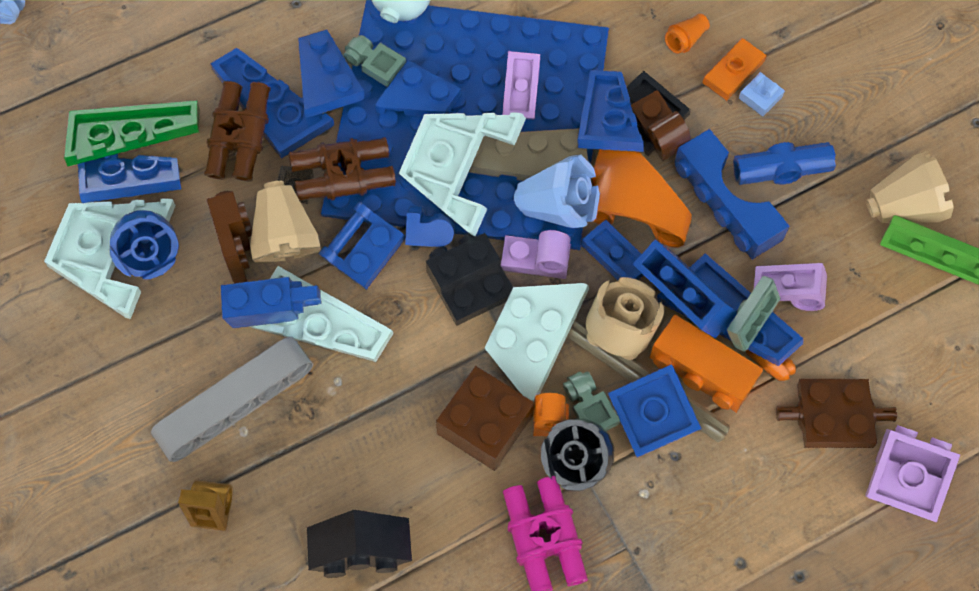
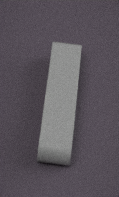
[151,337,313,462]

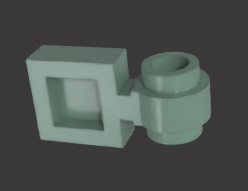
[343,35,406,87]
[563,371,620,431]

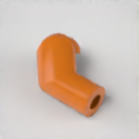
[746,350,796,381]

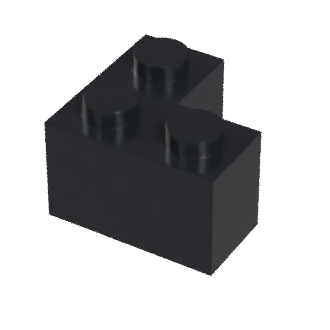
[307,510,412,578]

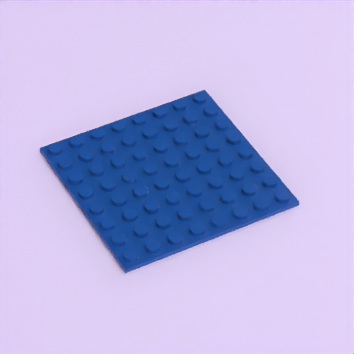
[321,0,609,250]

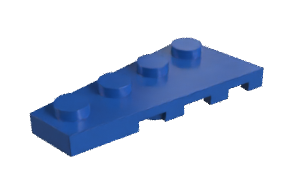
[210,48,334,159]
[657,253,803,366]

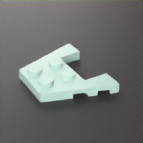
[399,112,526,236]
[44,198,176,319]

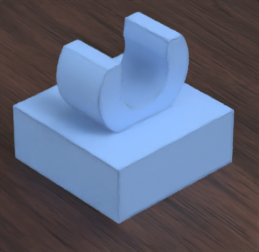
[739,72,785,116]

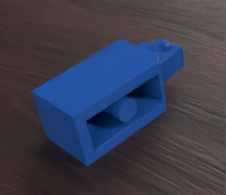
[221,277,322,328]

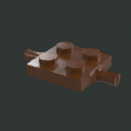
[776,379,897,448]

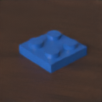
[608,364,702,458]

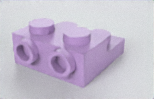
[865,425,960,522]

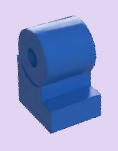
[405,206,456,247]

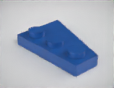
[298,30,364,119]
[578,70,644,152]

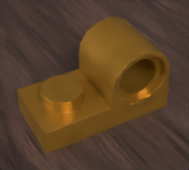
[178,480,233,531]

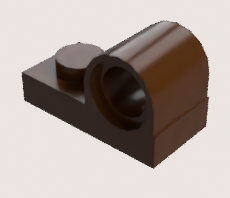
[631,90,691,161]

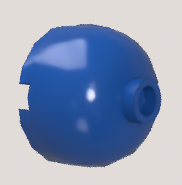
[109,210,179,279]

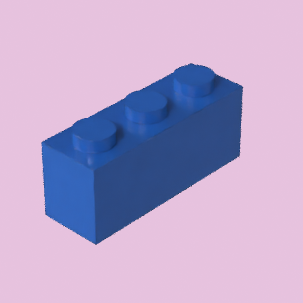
[633,239,737,338]

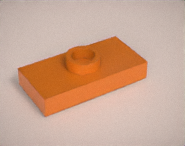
[703,38,767,101]

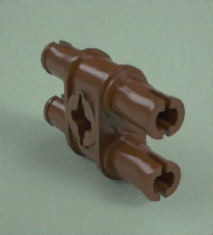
[204,81,271,182]
[289,137,396,201]

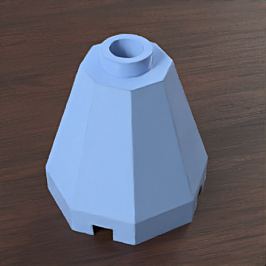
[514,155,600,228]

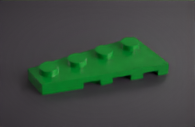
[64,100,200,167]

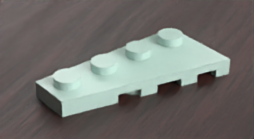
[250,266,394,362]

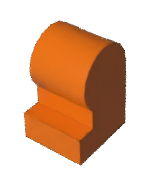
[533,393,569,436]

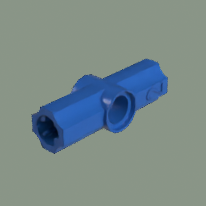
[733,142,836,185]

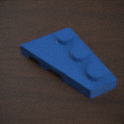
[78,154,181,203]

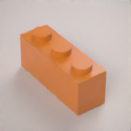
[649,314,764,413]

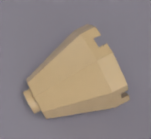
[866,151,954,223]
[250,181,321,263]

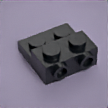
[426,233,513,326]

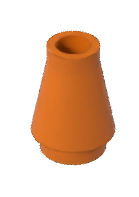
[665,14,710,54]

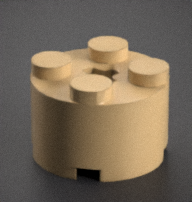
[586,277,664,360]

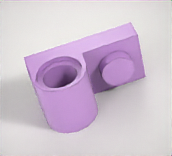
[502,51,540,120]
[501,230,571,279]
[754,263,827,311]

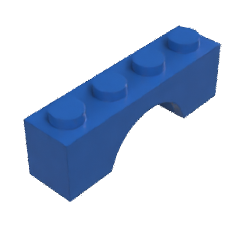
[674,129,790,260]

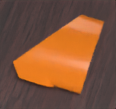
[592,149,692,248]

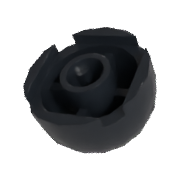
[541,418,614,491]

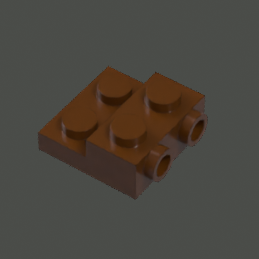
[207,191,252,284]

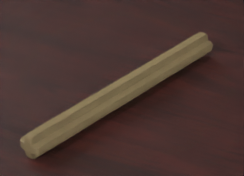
[567,318,730,442]

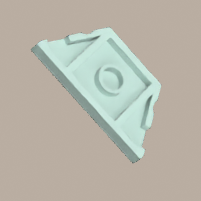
[485,283,589,402]

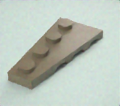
[469,128,588,181]

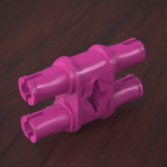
[503,476,588,591]

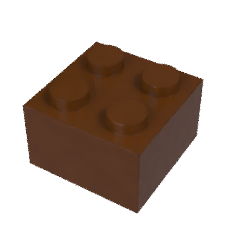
[436,366,534,471]

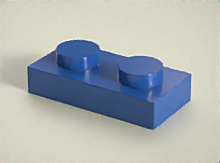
[581,219,644,280]

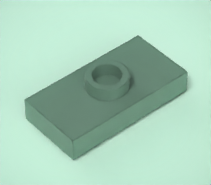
[727,276,781,352]

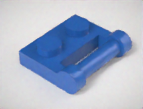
[318,202,406,290]

